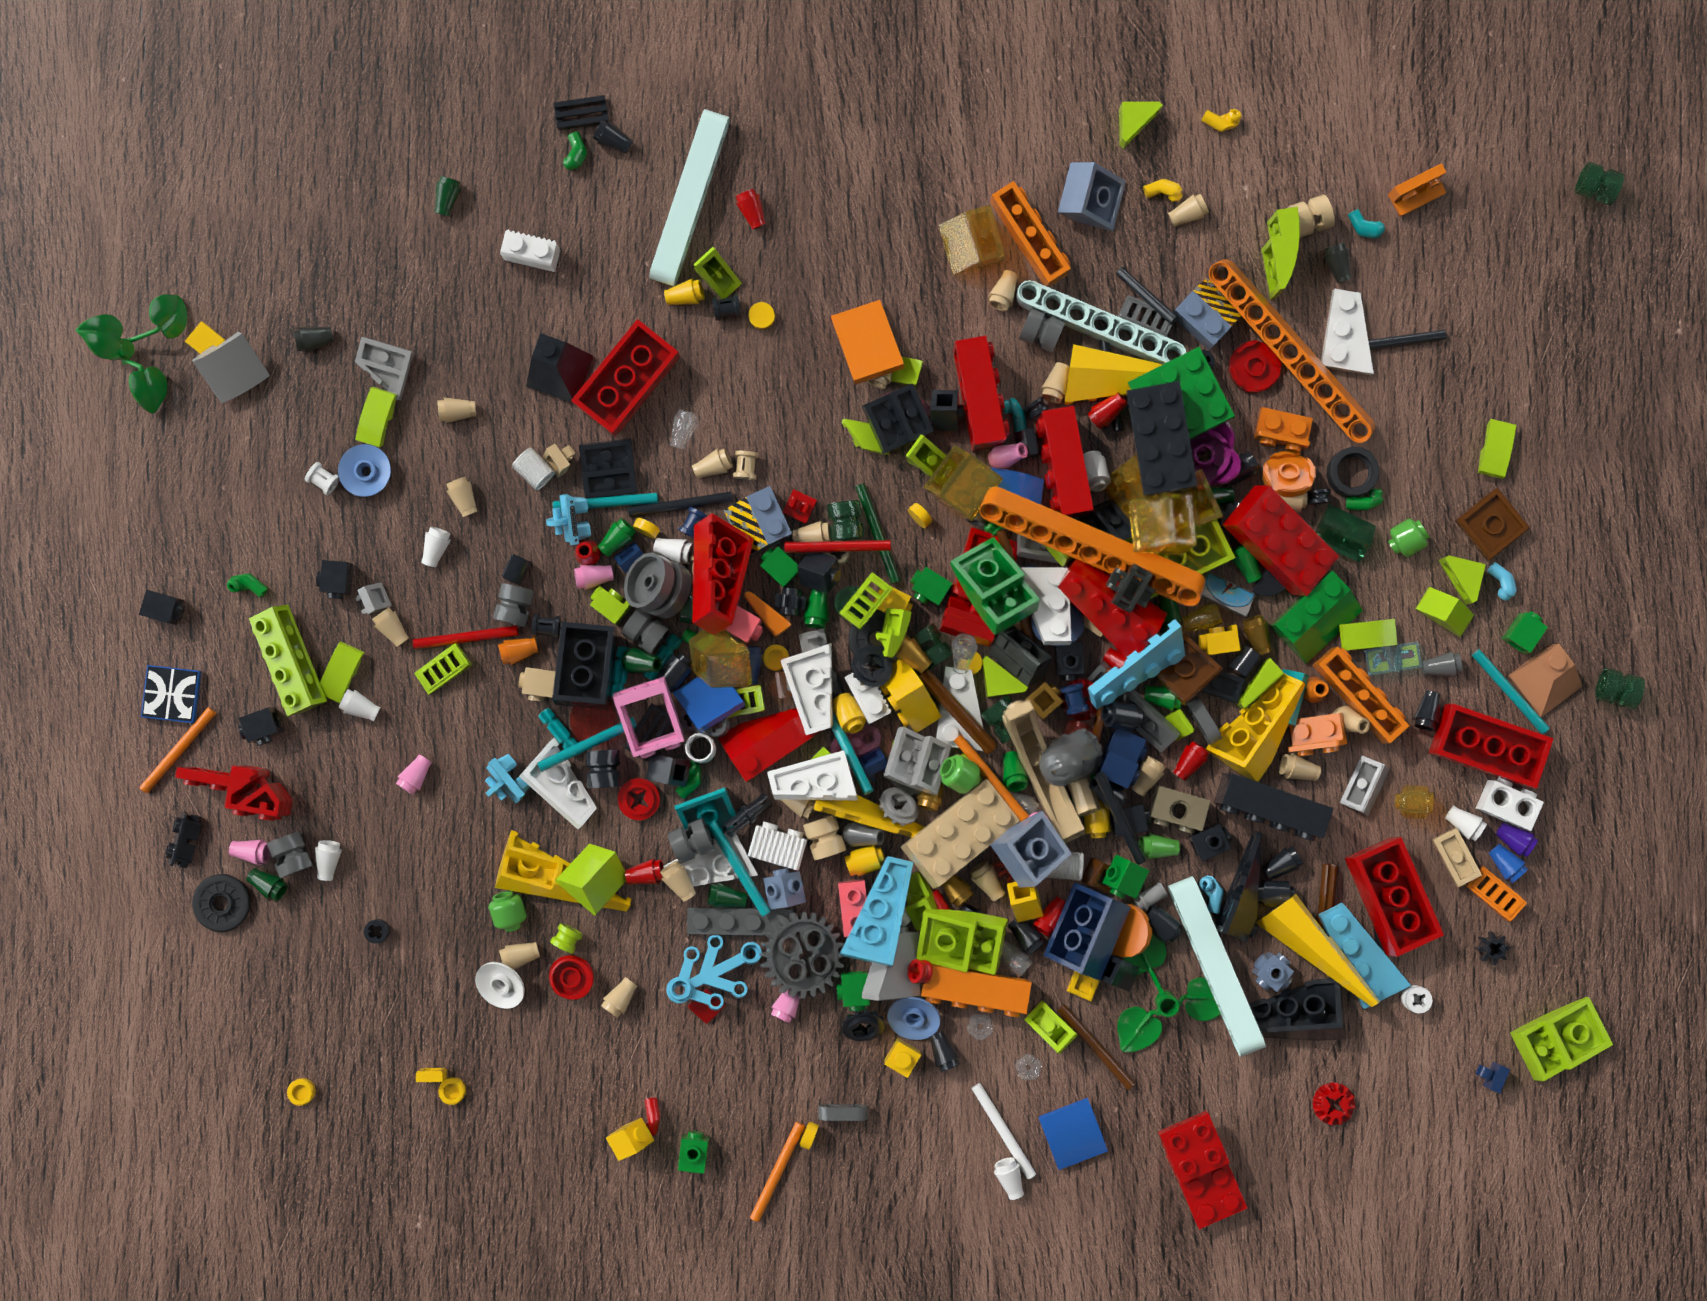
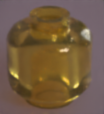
[1395,784,1434,820]

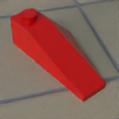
[718,708,825,782]

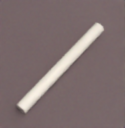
[971,1083,1036,1179]

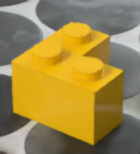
[879,659,942,733]

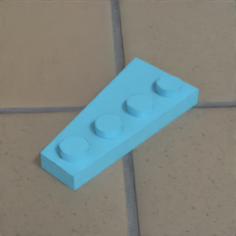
[1088,620,1186,709]
[839,856,913,967]
[1318,903,1411,1009]

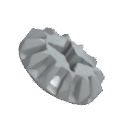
[879,788,919,827]

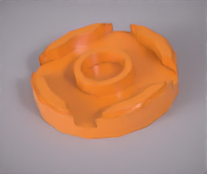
[1262,451,1316,497]
[1112,904,1152,957]

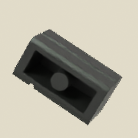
[989,625,1053,687]

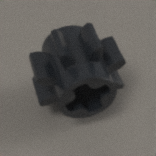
[774,588,807,616]
[1474,931,1511,965]

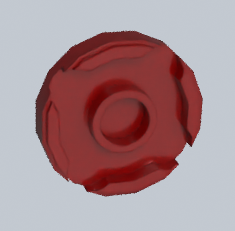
[1228,340,1282,393]

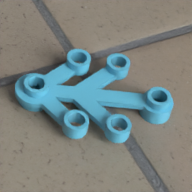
[667,935,762,1011]

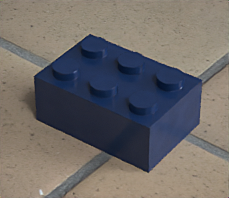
[1043,882,1131,980]

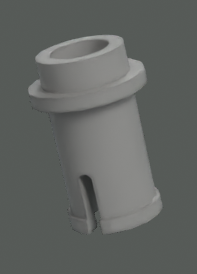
[1132,882,1168,912]

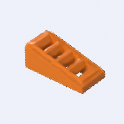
[744,591,792,638]
[1465,866,1527,922]

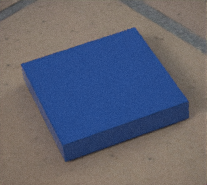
[673,665,745,734]

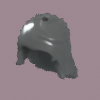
[1039,728,1102,786]

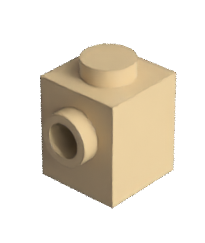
[519,667,555,702]

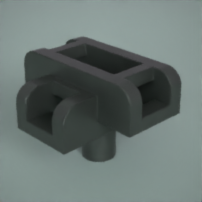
[1105,563,1156,613]

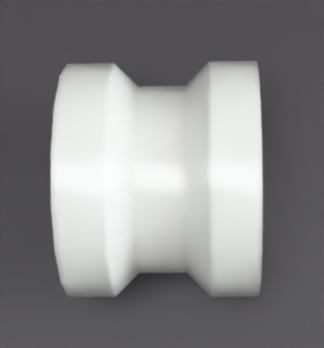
[1401,985,1433,1013]

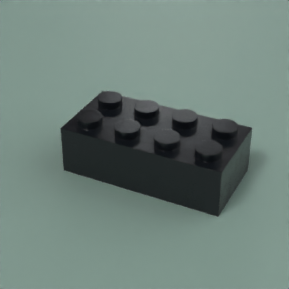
[1126,381,1198,500]
[1214,773,1334,841]

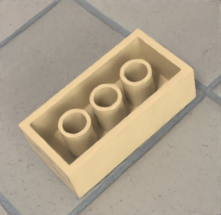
[901,779,1020,889]

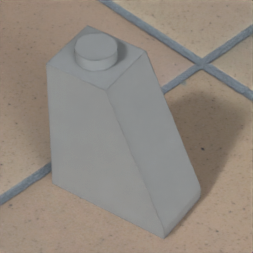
[862,926,920,1001]

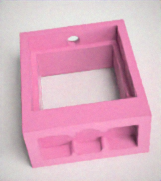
[613,677,685,758]

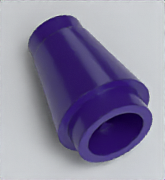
[1495,822,1538,857]

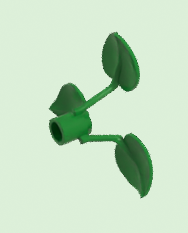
[75,294,187,414]
[1117,934,1221,1052]

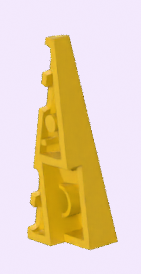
[1065,344,1163,405]
[813,794,924,838]
[495,830,631,912]
[1256,894,1380,1007]

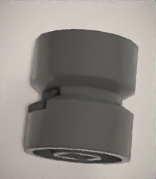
[1019,308,1065,353]
[492,583,535,627]
[621,609,671,655]
[668,818,716,864]
[267,831,313,878]

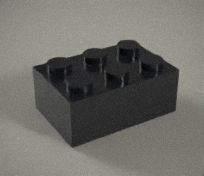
[552,622,618,710]

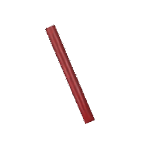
[785,540,891,553]
[413,625,519,649]

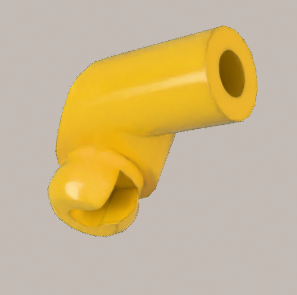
[1201,109,1242,132]
[1143,179,1183,202]

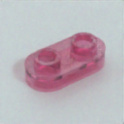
[831,724,881,763]

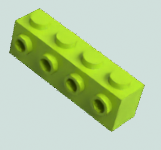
[249,604,327,716]

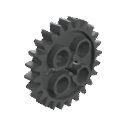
[759,912,844,999]

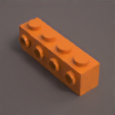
[990,181,1071,287]
[1312,647,1409,744]
[921,964,1032,1017]

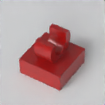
[782,489,817,524]

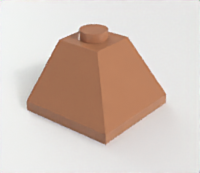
[1508,643,1582,717]

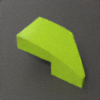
[842,419,890,455]
[875,608,912,658]

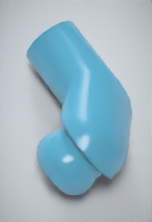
[1487,562,1517,601]
[1199,876,1224,914]

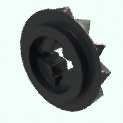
[850,646,892,688]
[842,1009,885,1041]

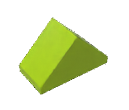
[1119,102,1163,148]
[693,247,742,299]
[1438,555,1486,605]
[1415,587,1474,637]
[982,656,1028,697]

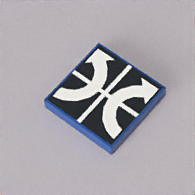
[141,665,202,723]

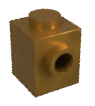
[1024,682,1063,720]

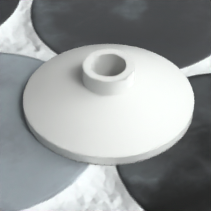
[475,962,525,1009]

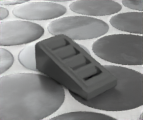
[1118,295,1172,337]

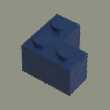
[1094,728,1148,789]

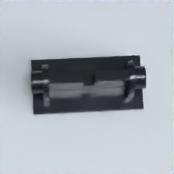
[165,811,203,868]

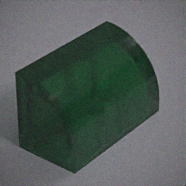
[1315,504,1376,562]

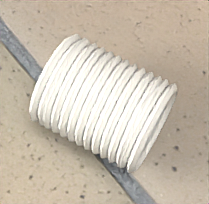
[512,448,555,490]
[685,733,716,764]
[1047,852,1084,881]

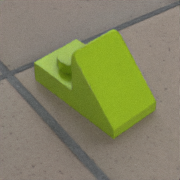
[906,435,957,485]
[1024,1001,1078,1054]

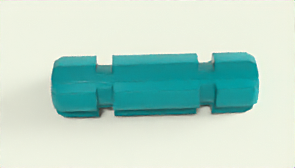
[643,634,682,680]
[610,646,631,697]
[538,708,578,750]

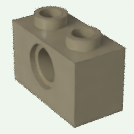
[1149,786,1211,834]

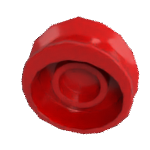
[549,955,594,1000]

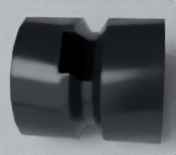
[585,750,621,788]

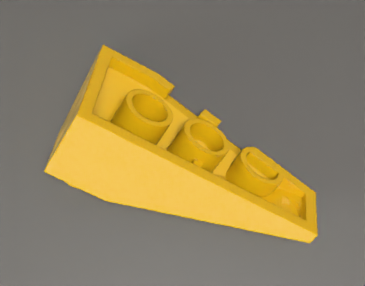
[1206,673,1305,782]

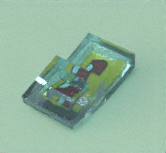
[1364,641,1423,676]

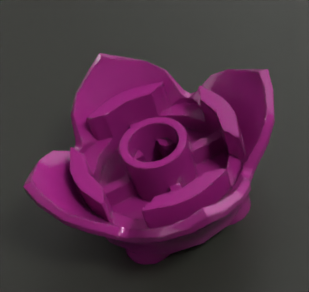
[1190,422,1241,490]

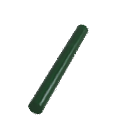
[855,483,901,584]

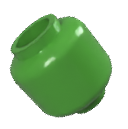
[1388,518,1430,557]
[940,755,980,794]
[488,891,527,932]

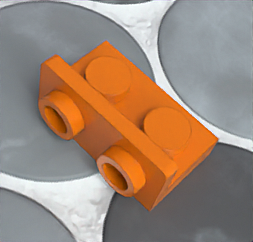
[1388,163,1446,216]
[1254,407,1313,452]
[1288,713,1347,756]

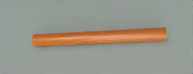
[139,707,216,794]
[954,734,1029,822]
[750,1121,805,1222]

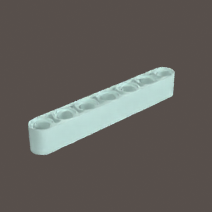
[649,109,730,286]
[1016,280,1186,364]
[1168,876,1266,1057]

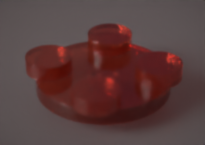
[570,699,616,741]

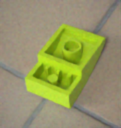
[1261,206,1300,300]
[916,909,1008,975]
[1510,997,1613,1081]

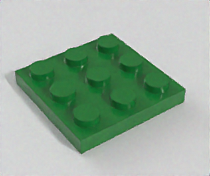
[1128,347,1235,440]

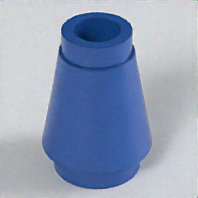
[1488,843,1528,883]

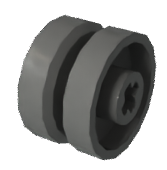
[624,552,691,619]

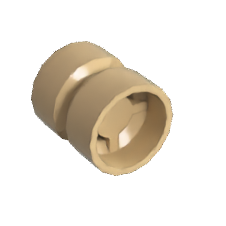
[1288,194,1335,238]
[803,815,846,860]

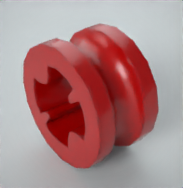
[907,959,933,984]

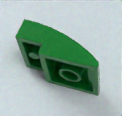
[950,537,1040,635]

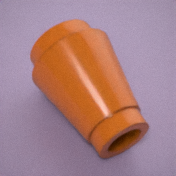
[498,637,538,665]
[1303,677,1329,703]

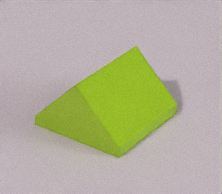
[555,844,626,916]

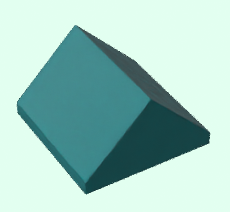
[675,787,736,836]

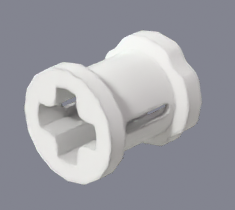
[305,462,340,496]

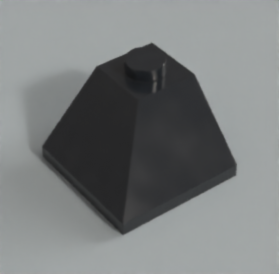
[526,333,593,404]

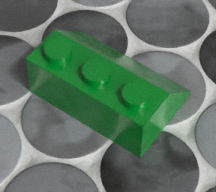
[1269,570,1363,664]

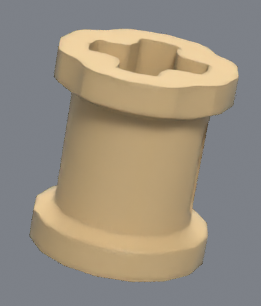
[733,451,759,480]

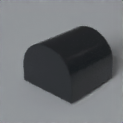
[1014,428,1040,459]
[502,554,532,586]
[1228,645,1260,679]

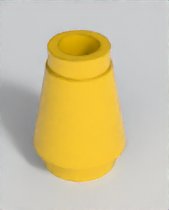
[664,278,705,306]

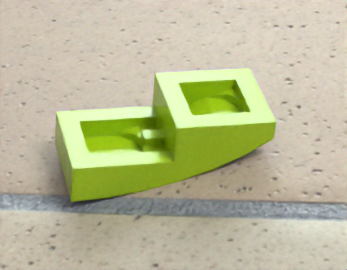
[355,387,397,447]
[1478,419,1516,479]
[1339,619,1398,650]
[320,641,364,703]
[905,870,937,931]

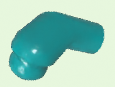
[1347,209,1385,239]
[1003,398,1027,432]

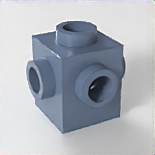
[763,868,806,910]
[1251,952,1294,992]

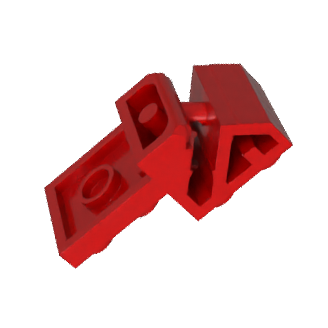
[939,527,1017,647]
[175,765,293,821]
[1157,1111,1248,1229]

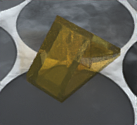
[1182,469,1223,527]

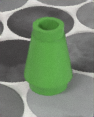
[1139,833,1180,859]

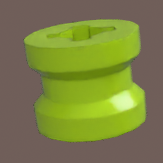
[550,923,583,954]

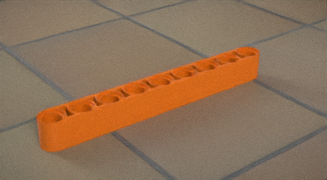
[1209,259,1375,443]
[979,487,1205,606]

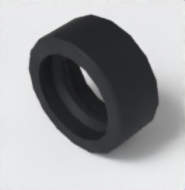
[1326,446,1380,497]

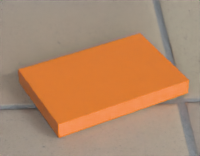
[831,300,905,385]

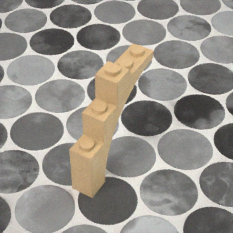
[1002,700,1085,844]

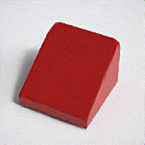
[688,987,726,1024]

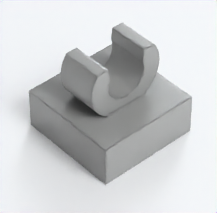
[356,582,392,614]
[798,629,827,653]

